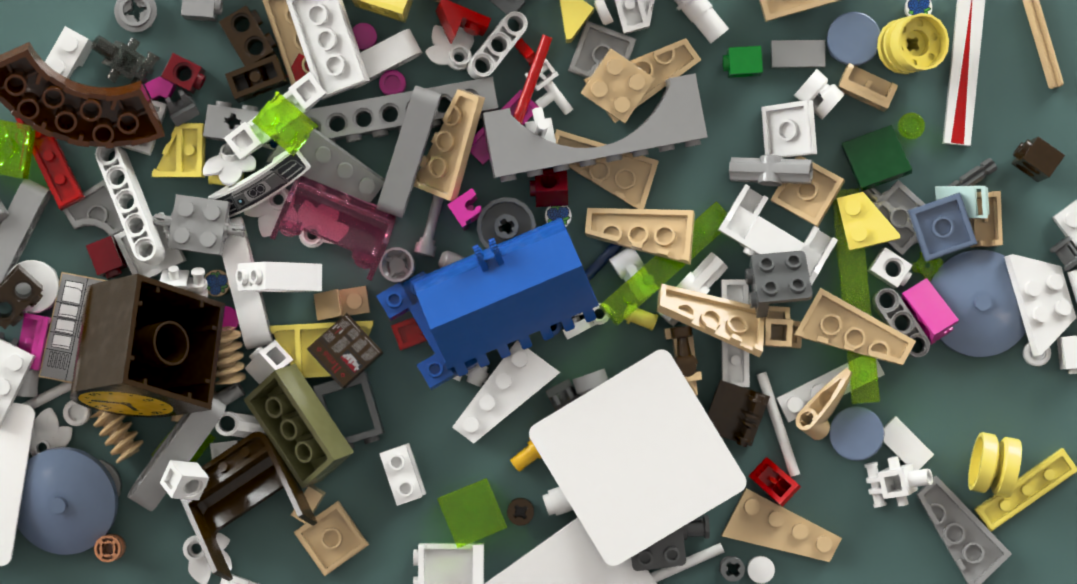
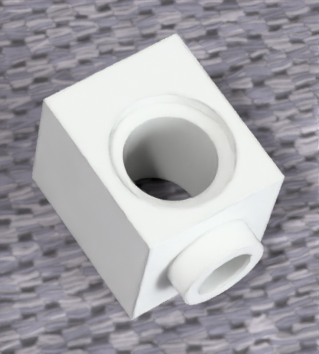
[867,247,912,289]
[160,460,209,500]

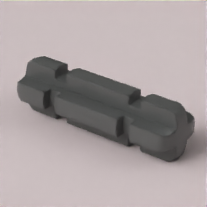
[948,158,997,186]

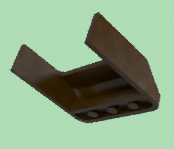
[180,432,317,581]

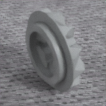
[114,0,157,32]

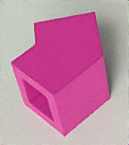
[144,77,177,100]

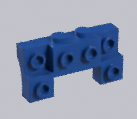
[376,271,479,390]

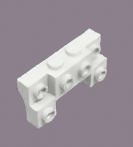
[718,184,838,286]

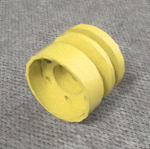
[877,13,949,75]

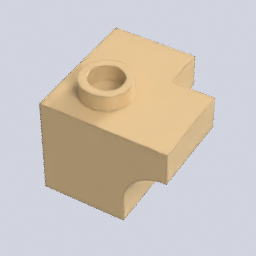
[763,306,802,349]

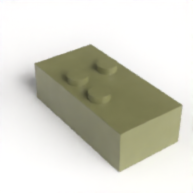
[244,364,354,489]

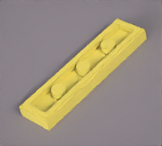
[974,448,1077,532]

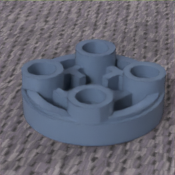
[826,12,880,66]
[829,406,885,461]

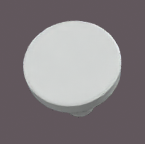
[8,260,59,314]

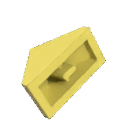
[560,0,594,43]

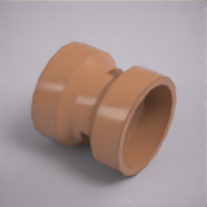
[94,533,126,563]

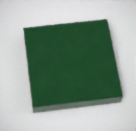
[842,125,912,192]

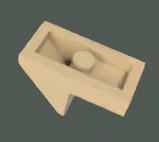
[313,286,371,321]

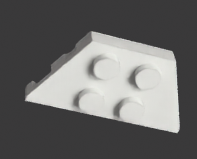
[1004,254,1076,356]

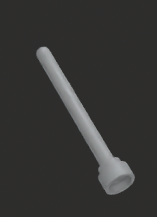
[414,195,444,258]

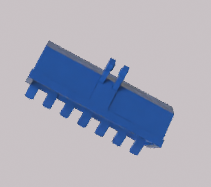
[411,218,599,377]

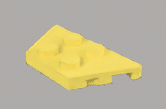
[269,321,374,378]

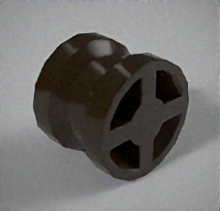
[507,498,534,526]

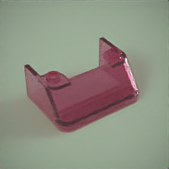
[270,176,396,281]

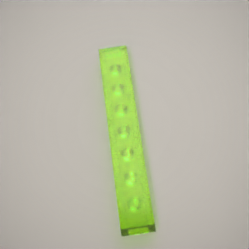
[832,188,880,404]

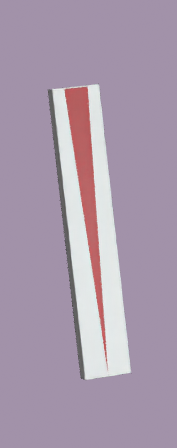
[942,0,985,147]

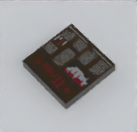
[307,313,383,389]

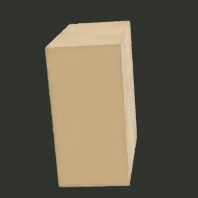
[291,485,326,524]

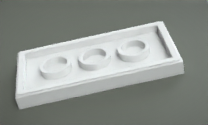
[286,0,370,100]

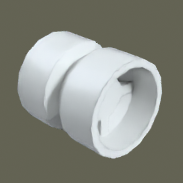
[794,69,845,120]

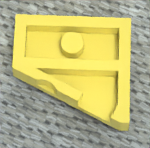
[152,123,206,178]
[837,192,900,251]

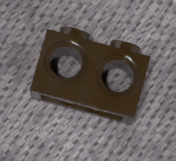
[218,6,277,66]
[1012,136,1065,182]
[0,264,43,329]

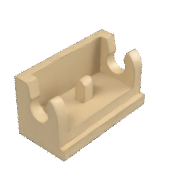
[837,63,898,112]
[969,191,1003,248]

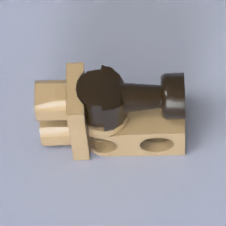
[664,326,702,395]

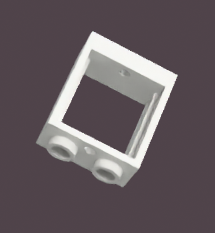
[235,262,322,293]

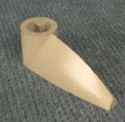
[796,368,852,440]

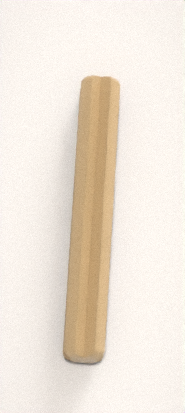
[1022,0,1064,89]

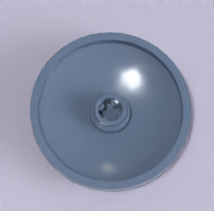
[929,250,1026,357]
[17,447,118,555]

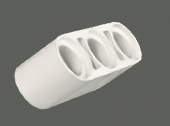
[467,11,528,79]
[354,29,422,89]

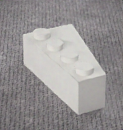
[452,340,560,443]

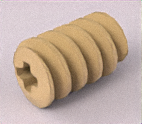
[215,326,246,385]
[89,411,144,464]

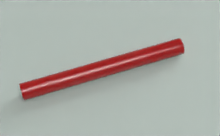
[513,35,553,124]

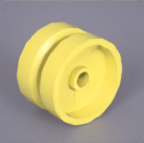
[968,432,1022,498]

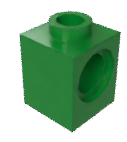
[722,46,763,78]

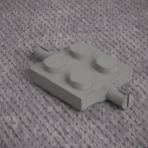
[862,180,925,256]
[154,194,246,256]

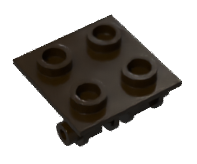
[707,380,770,447]

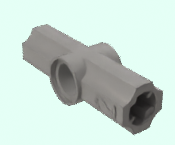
[729,155,813,186]

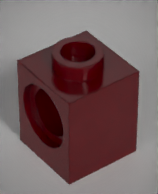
[161,53,206,94]
[530,169,568,207]
[86,236,128,279]

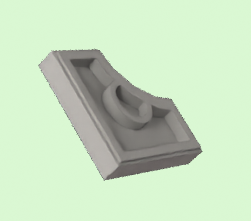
[568,21,637,78]
[63,180,124,236]

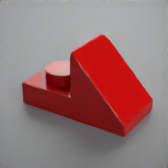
[435,0,491,44]

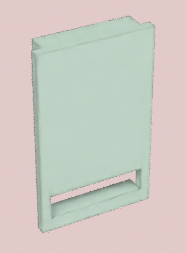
[935,186,990,218]

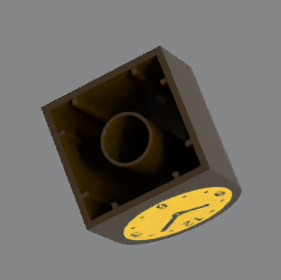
[70,274,225,418]

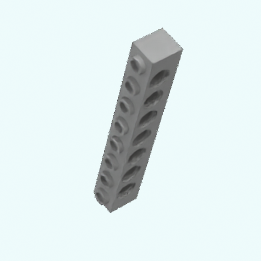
[284,76,499,143]

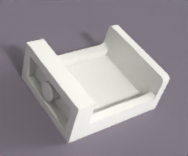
[379,443,427,506]
[413,543,484,584]

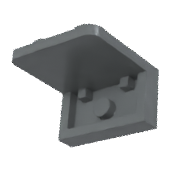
[745,251,813,318]
[631,527,686,571]

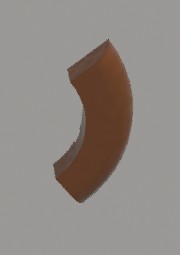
[0,42,165,148]

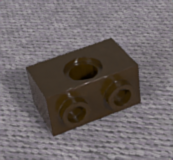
[225,55,289,103]

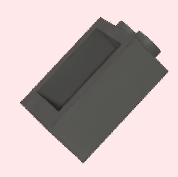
[313,371,385,448]

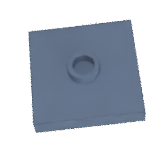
[907,193,977,262]

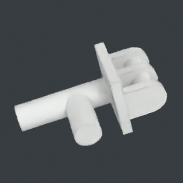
[524,58,573,115]
[525,107,556,143]

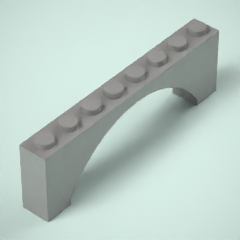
[481,73,708,182]

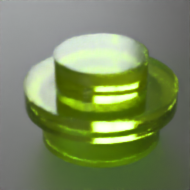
[898,112,925,139]

